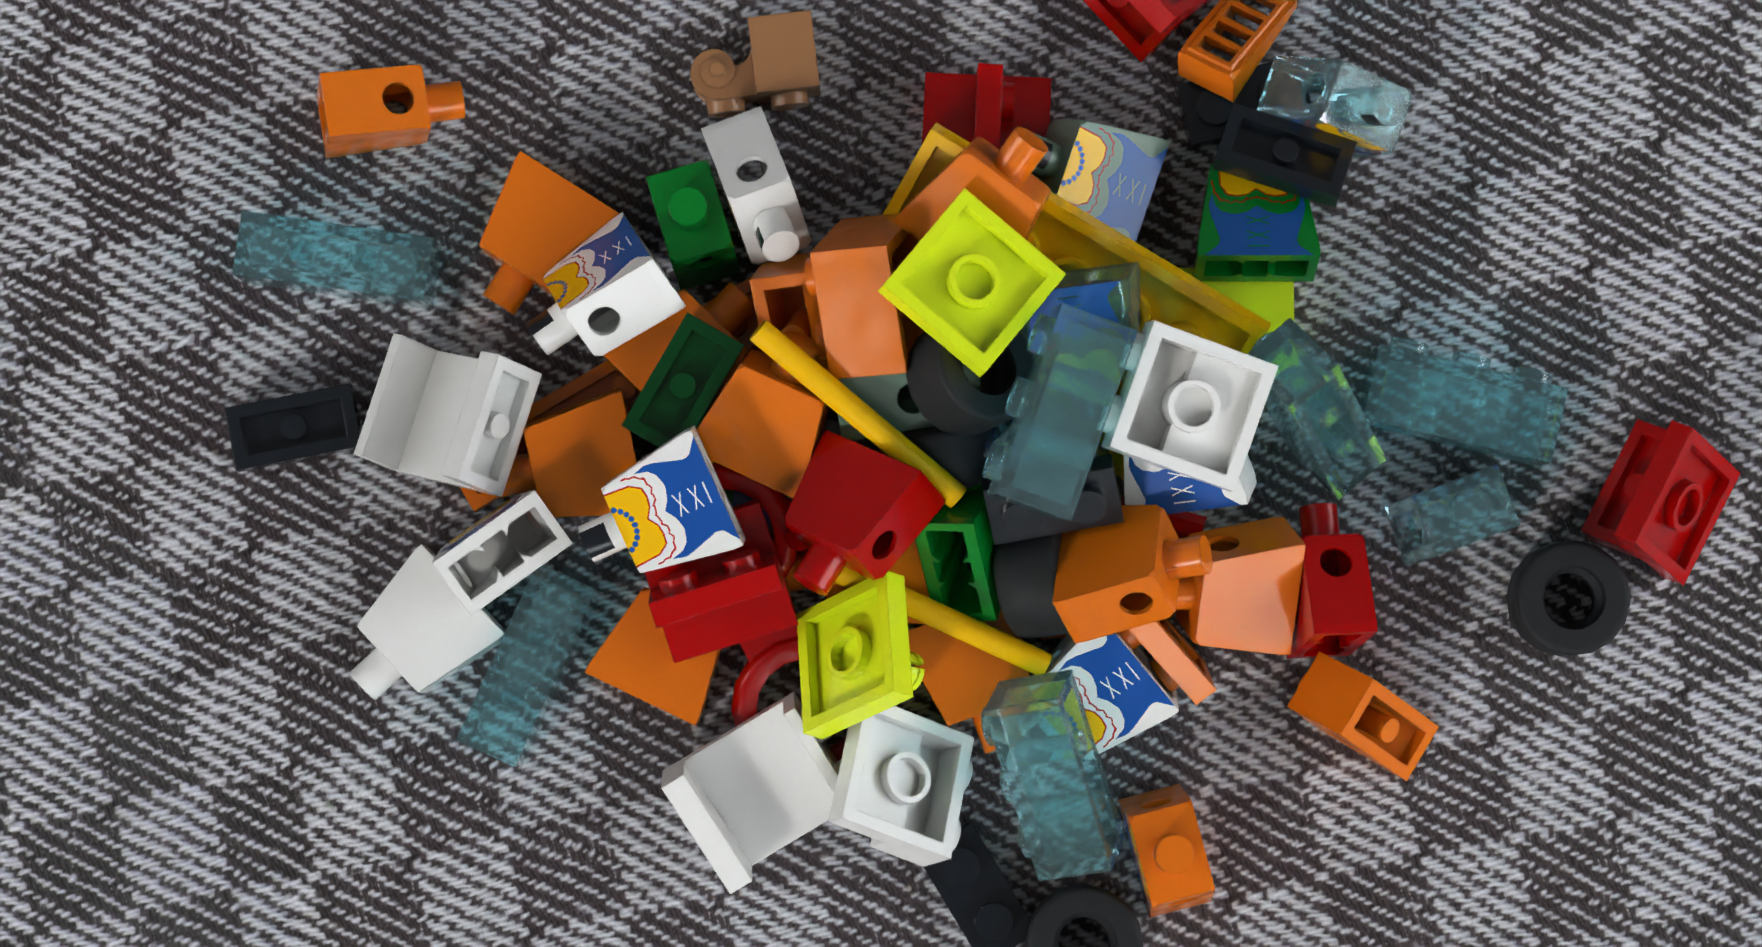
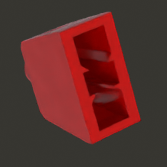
[785,430,946,596]
[1286,503,1378,659]

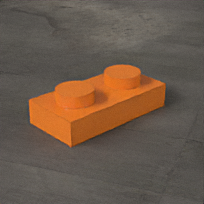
[1118,619,1217,705]

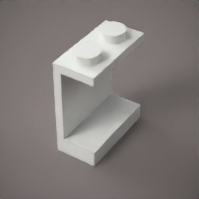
[354,333,542,497]
[661,692,841,894]

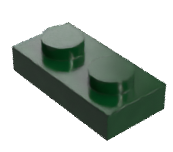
[621,312,744,447]

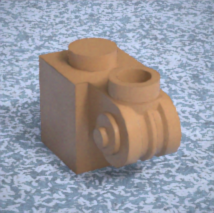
[690,10,821,118]

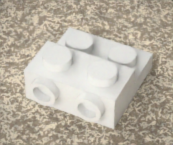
[1096,320,1279,492]
[829,706,974,867]

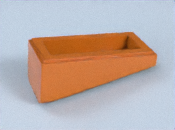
[1178,0,1297,102]

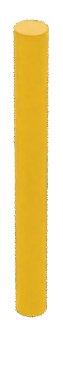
[749,320,967,508]
[835,567,1053,678]

